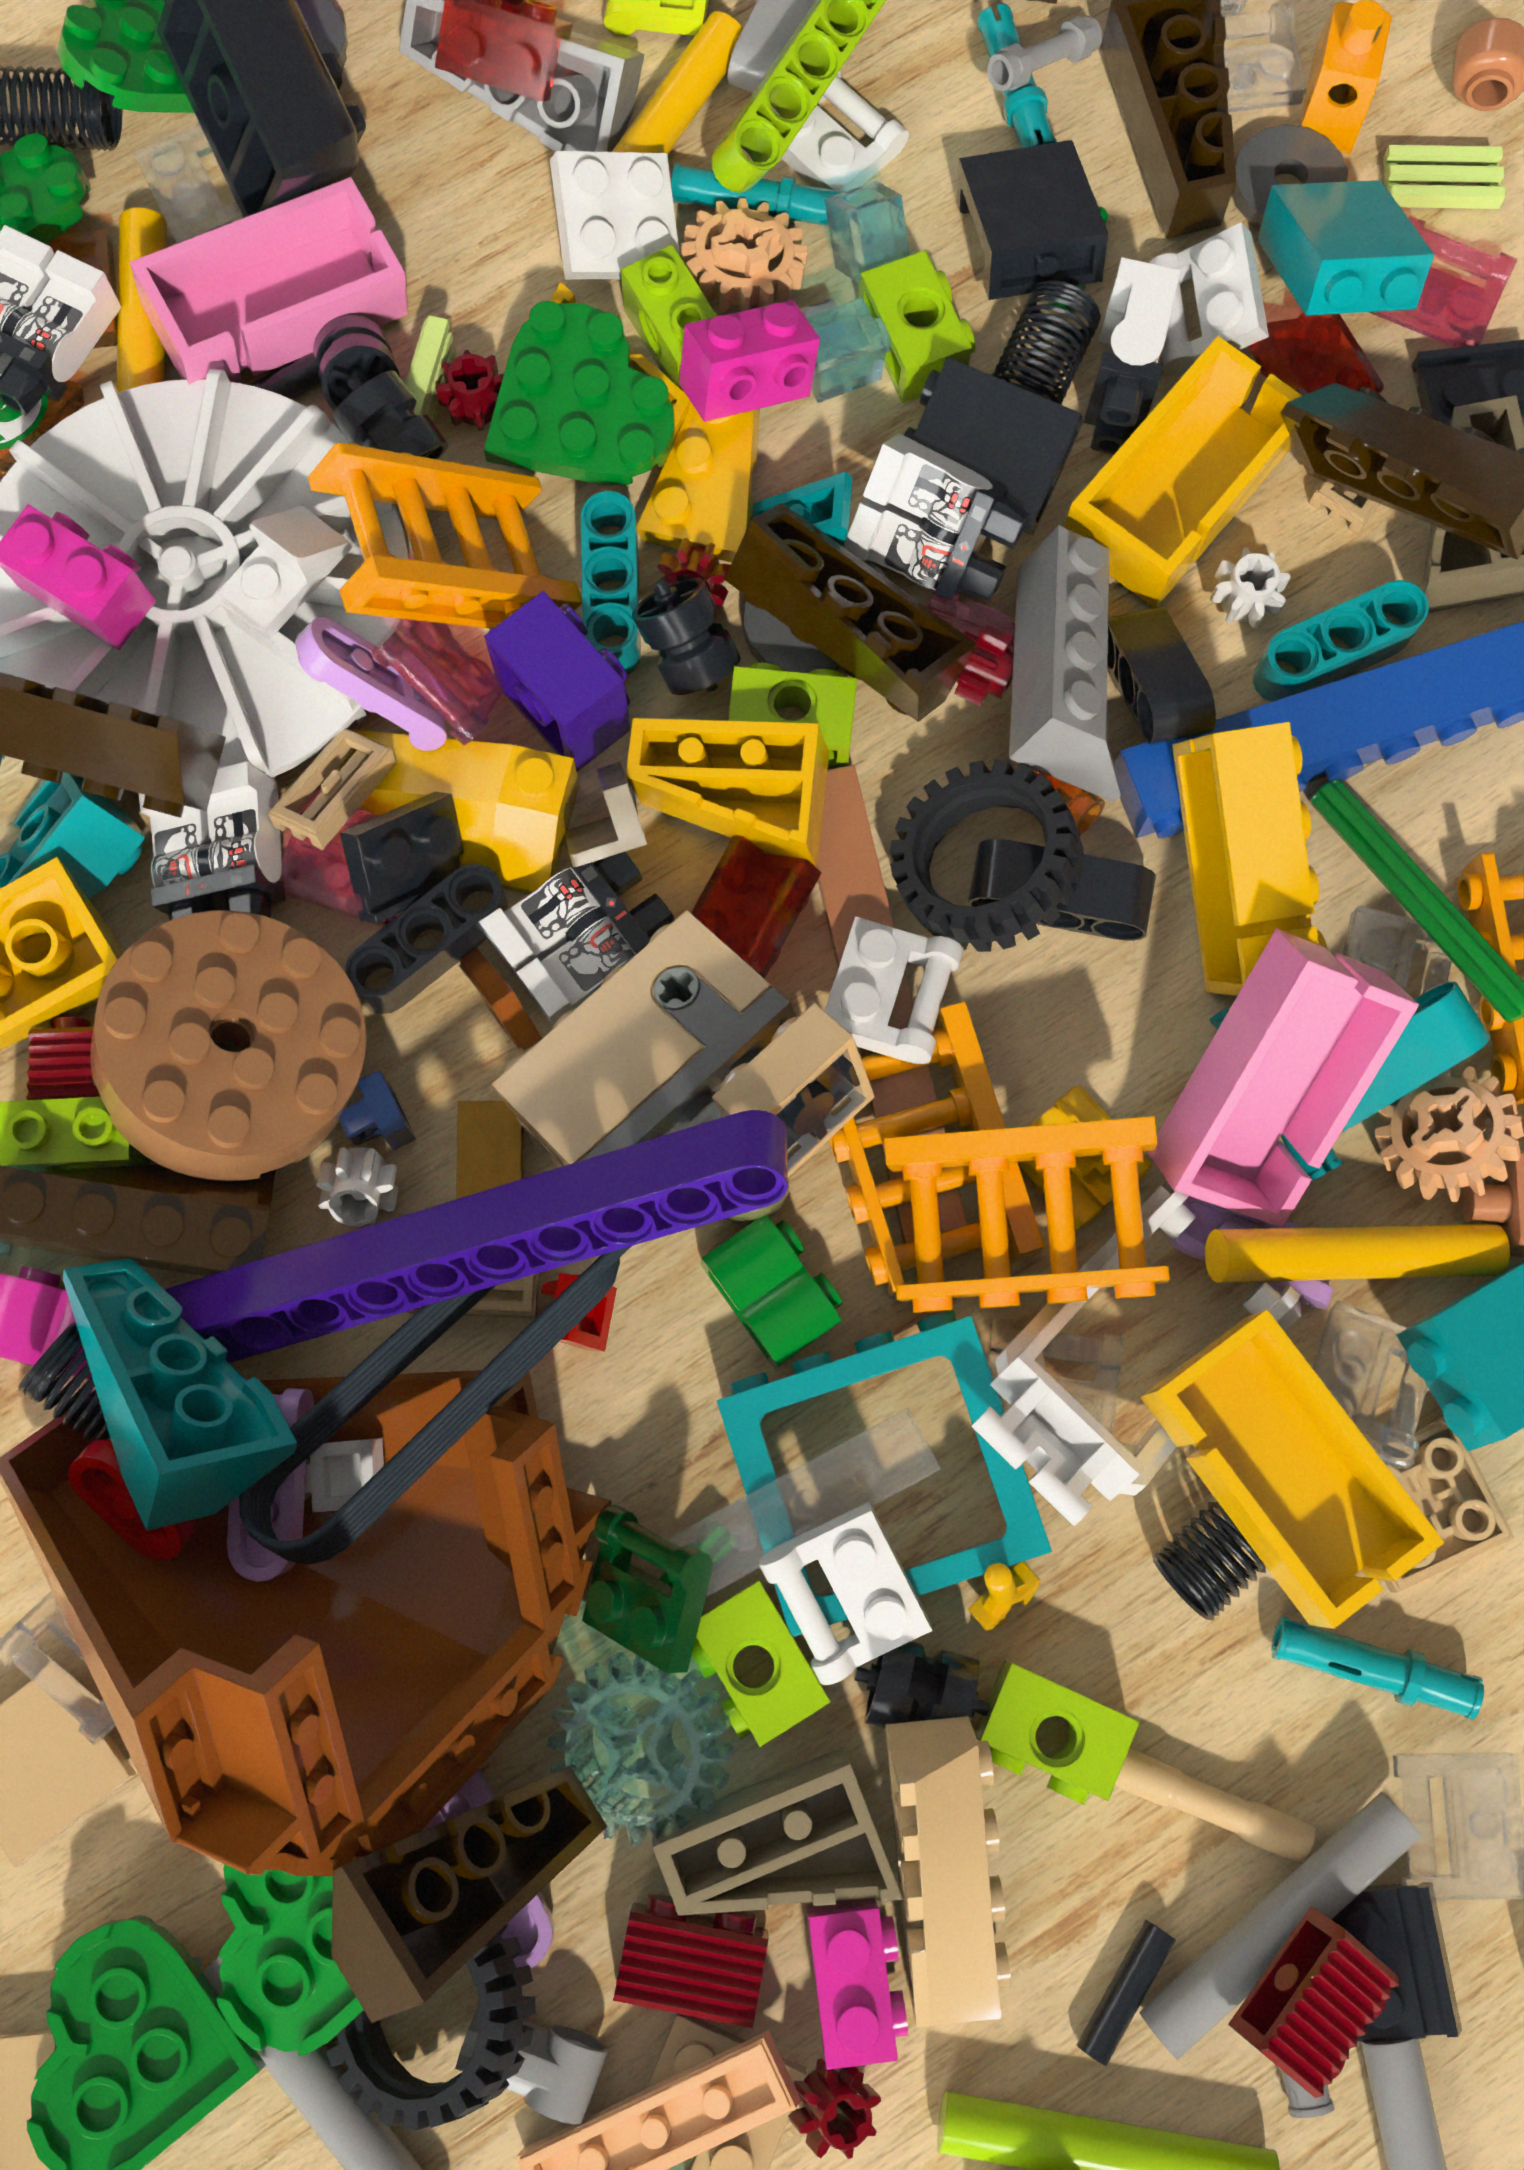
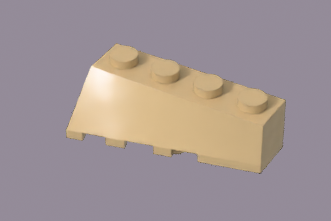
[885,1716,1011,2027]

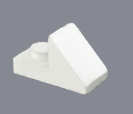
[217,506,352,639]

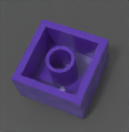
[484,591,631,772]

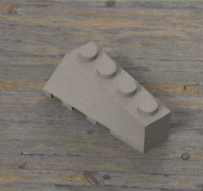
[399,0,645,152]
[1009,525,1121,802]

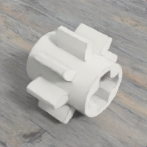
[1210,547,1291,629]
[316,1147,399,1226]

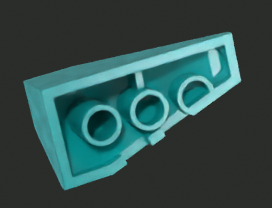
[0,772,145,899]
[63,1258,297,1531]

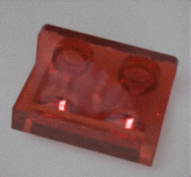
[435,0,573,102]
[1248,312,1384,396]
[691,835,822,979]

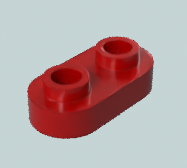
[68,1440,195,1560]

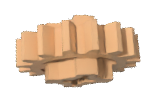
[681,198,808,313]
[1375,1066,1524,1202]

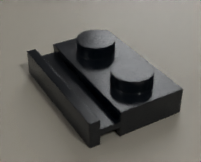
[1412,340,1524,426]
[340,792,464,924]
[1332,1882,1462,2041]

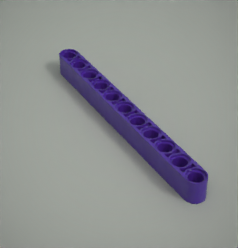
[164,1110,788,1363]

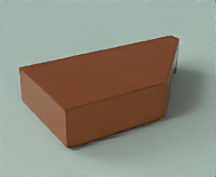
[459,948,543,1051]

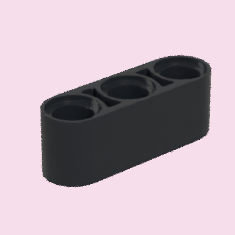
[1107,607,1216,745]
[968,839,1156,941]
[345,864,508,1014]

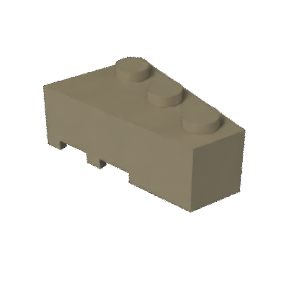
[1421,395,1524,613]
[652,1747,903,1916]

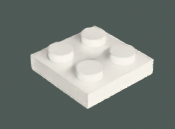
[550,151,680,280]

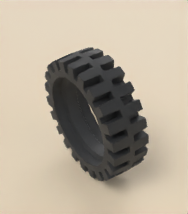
[890,760,1084,952]
[326,1924,536,2130]

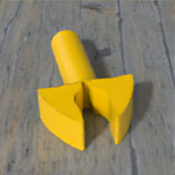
[967,1561,1041,1630]

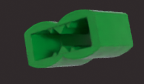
[701,1215,843,1370]

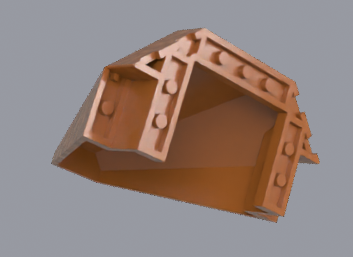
[0,1370,612,1876]

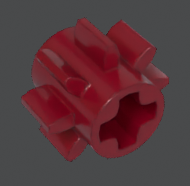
[435,350,504,431]
[654,538,730,606]
[954,624,1014,706]
[788,2058,881,2159]

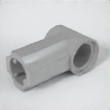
[455,2005,608,2124]

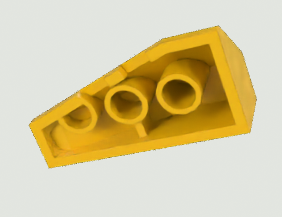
[337,729,579,894]
[0,857,123,1050]

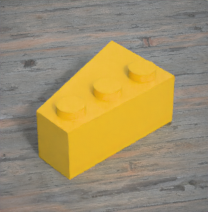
[625,718,829,870]

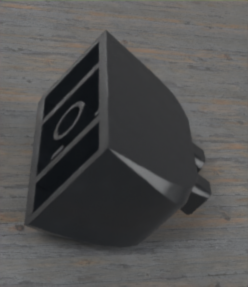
[156,0,366,218]

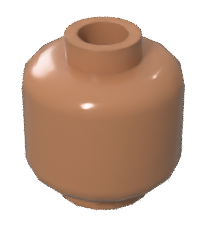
[1452,17,1524,111]

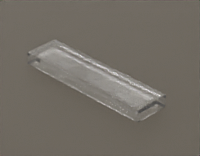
[667,1408,942,1597]

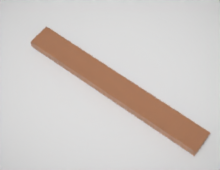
[815,765,968,1244]

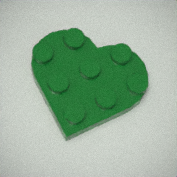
[57,0,194,113]
[0,133,91,244]
[484,301,675,486]
[217,1864,364,2056]
[27,1915,266,2170]

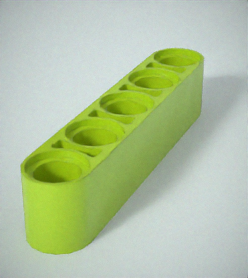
[712,0,886,193]

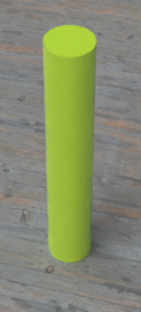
[937,2091,1280,2170]

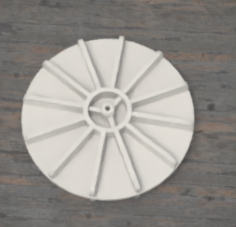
[0,369,409,791]

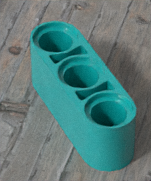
[581,491,641,675]
[1253,580,1429,702]
[1342,981,1490,1131]

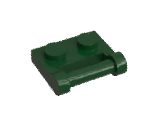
[582,1505,713,1674]

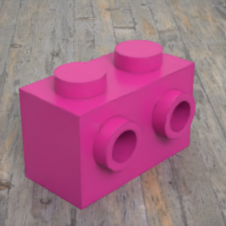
[679,300,820,422]
[0,504,156,651]
[806,1898,908,2070]

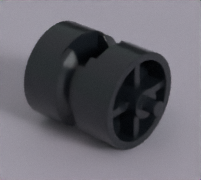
[313,315,400,411]
[332,370,448,460]
[632,577,741,695]
[854,1641,990,1729]

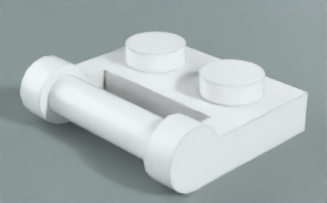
[773,71,909,200]
[1149,222,1269,376]
[825,916,963,1064]
[758,1502,932,1685]

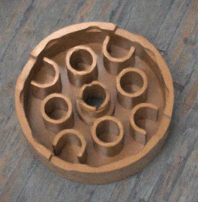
[90,910,366,1182]

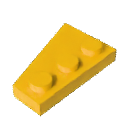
[637,404,760,563]

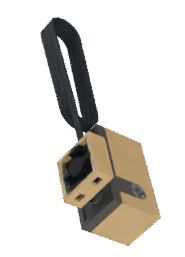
[239,910,875,1565]

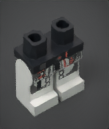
[0,225,121,416]
[1084,257,1181,454]
[844,433,1030,601]
[139,761,286,921]
[479,852,675,1026]

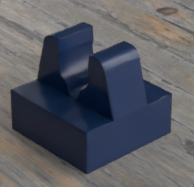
[339,1070,417,1150]

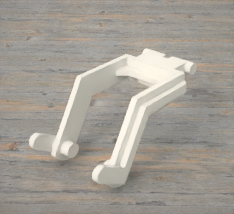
[971,1179,1301,1526]

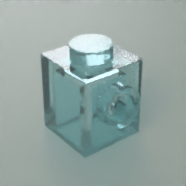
[824,181,910,284]
[806,297,890,403]

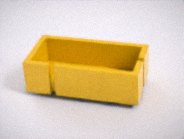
[1064,336,1302,608]
[1172,722,1328,996]
[1140,1309,1445,1629]

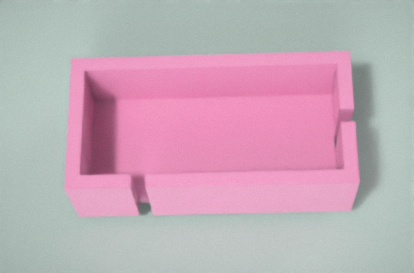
[130,177,408,384]
[1147,928,1419,1228]

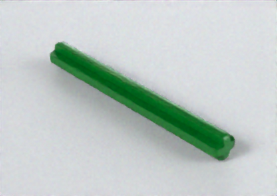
[1311,780,1524,1023]

